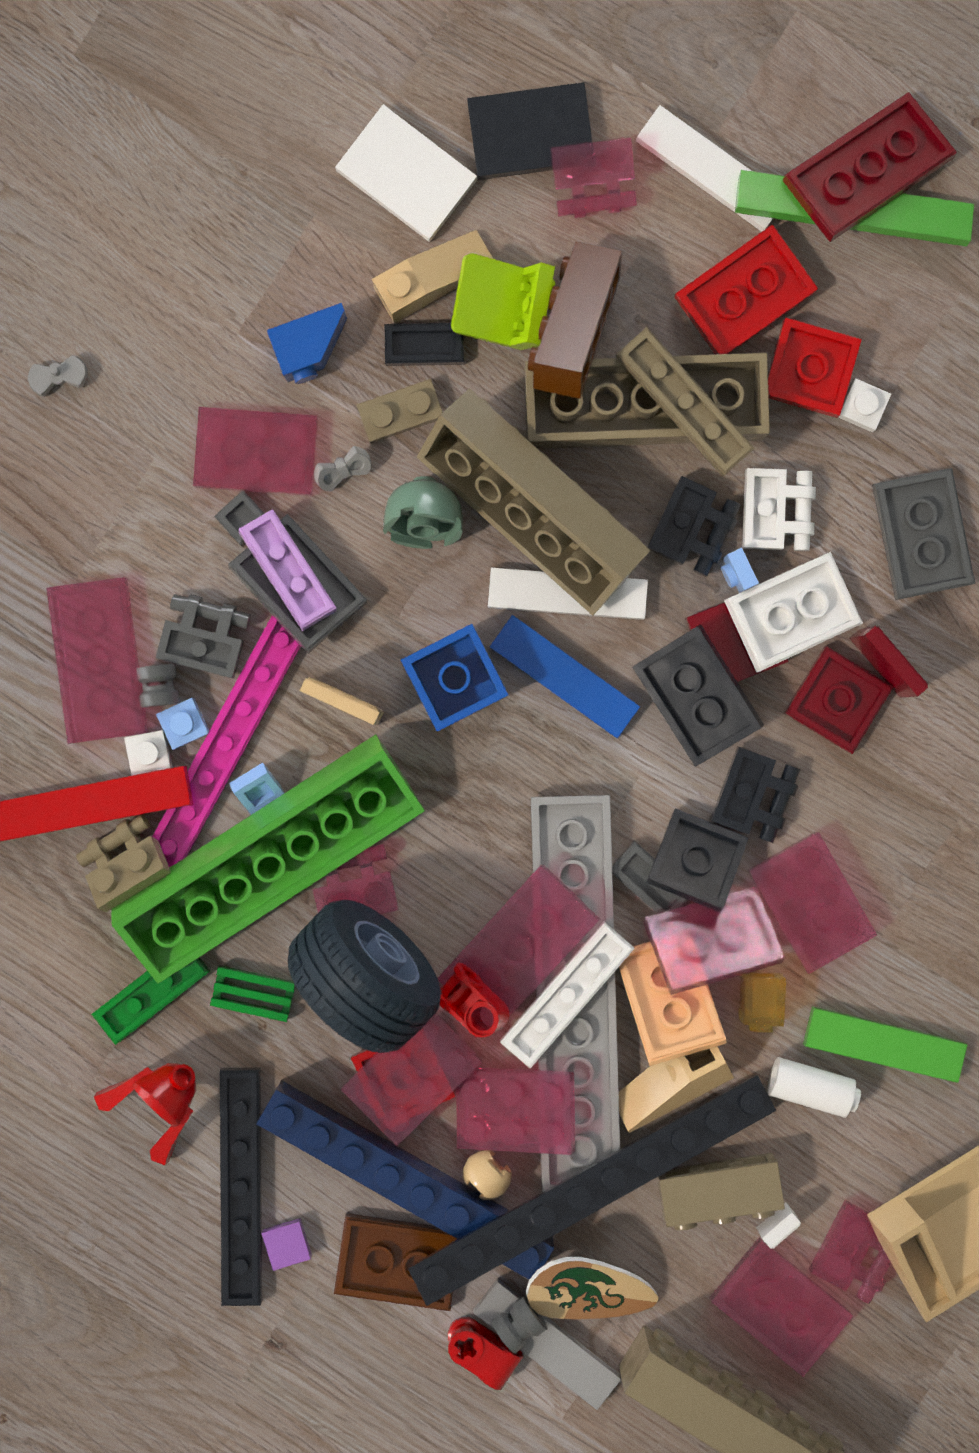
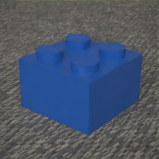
[401,624,508,732]

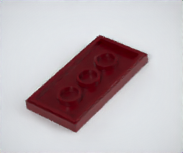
[782,92,957,242]

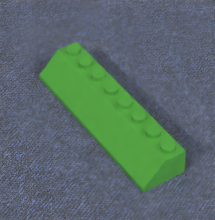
[111,734,425,984]

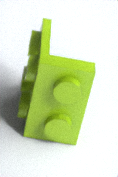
[451,253,556,350]

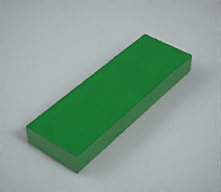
[91,957,210,1045]

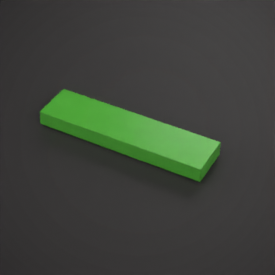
[803,1006,967,1083]

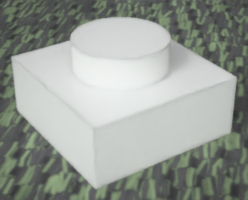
[838,378,891,432]
[124,730,173,776]

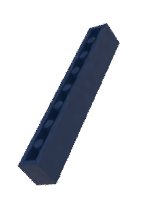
[256,1080,554,1280]

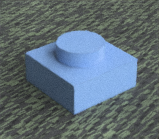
[721,548,759,593]
[156,698,209,750]
[229,763,284,815]

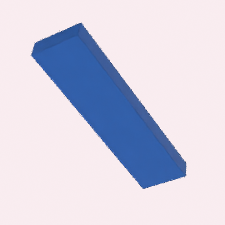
[489,615,640,739]

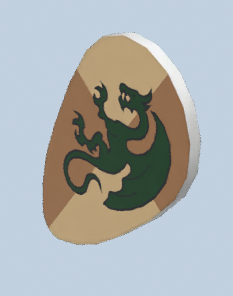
[526,1257,658,1319]

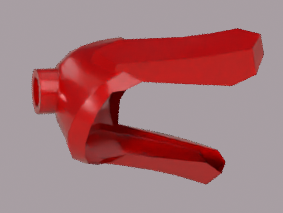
[94,1063,197,1165]

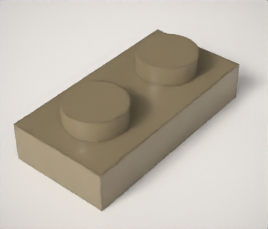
[356,379,442,444]

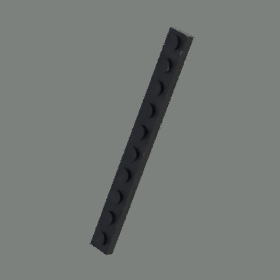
[407,1075,777,1306]

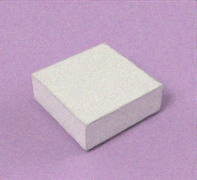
[756,1202,801,1249]

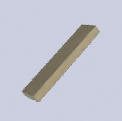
[616,327,755,477]

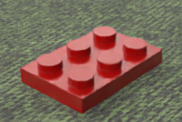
[674,224,818,355]

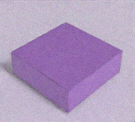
[262,1218,312,1271]

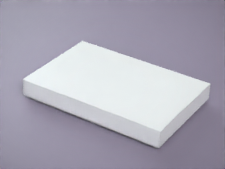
[335,104,477,242]
[724,552,863,672]

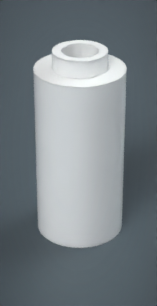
[767,1057,861,1118]

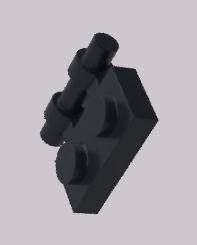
[647,476,741,577]
[710,747,800,843]

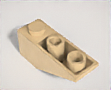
[619,1046,734,1133]

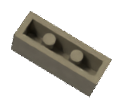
[657,1153,785,1230]

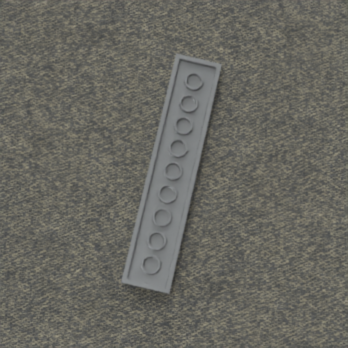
[531,795,620,1192]

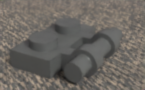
[156,594,251,679]

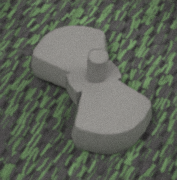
[28,355,88,396]
[314,446,371,492]

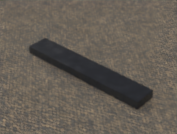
[220,1067,262,1306]

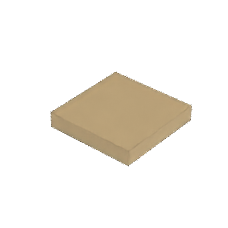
[300,677,384,725]

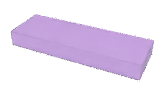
[239,509,337,631]

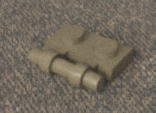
[76,814,171,913]

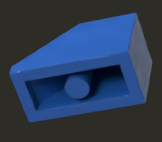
[267,303,347,384]

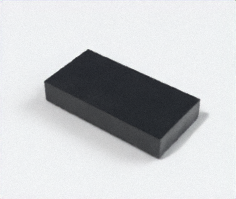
[384,323,464,366]

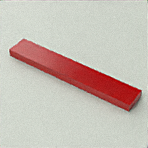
[0,766,194,842]

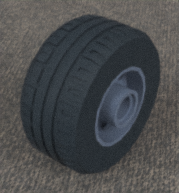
[288,900,441,1053]

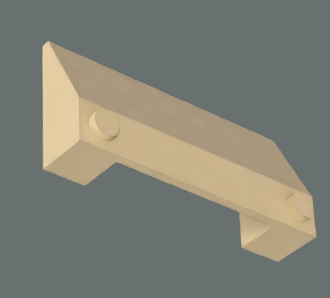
[867,1146,979,1322]

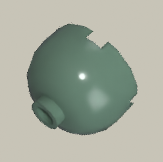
[383,476,463,549]

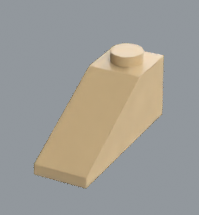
[372,230,493,324]

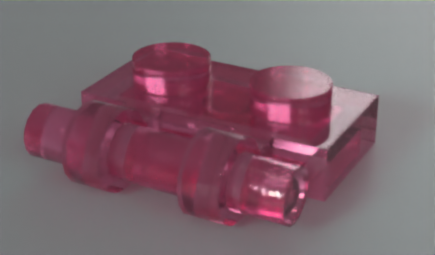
[550,137,637,219]
[312,844,399,914]
[809,1200,891,1304]

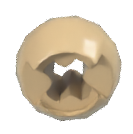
[462,1150,512,1200]

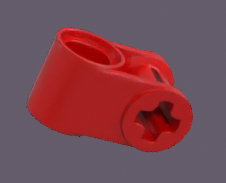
[439,962,510,1038]
[448,1317,524,1390]

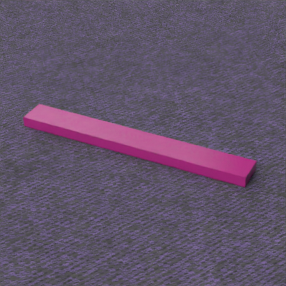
[152,615,301,868]

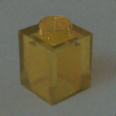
[739,972,786,1032]

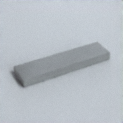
[474,1278,621,1410]

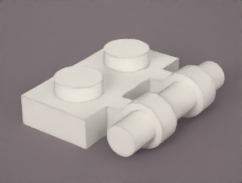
[742,468,816,551]

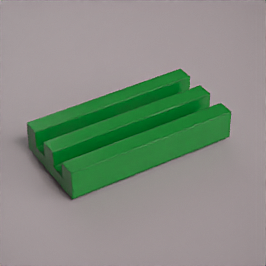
[210,966,295,1022]

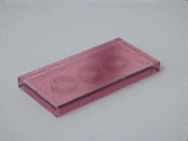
[46,577,148,744]
[437,864,601,1027]

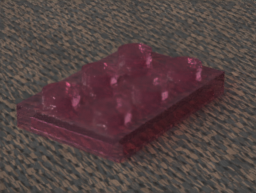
[193,407,318,496]
[748,831,877,974]
[643,887,785,995]
[341,1013,482,1146]
[456,1067,575,1155]
[710,1237,853,1377]

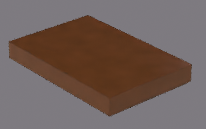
[334,1213,457,1311]

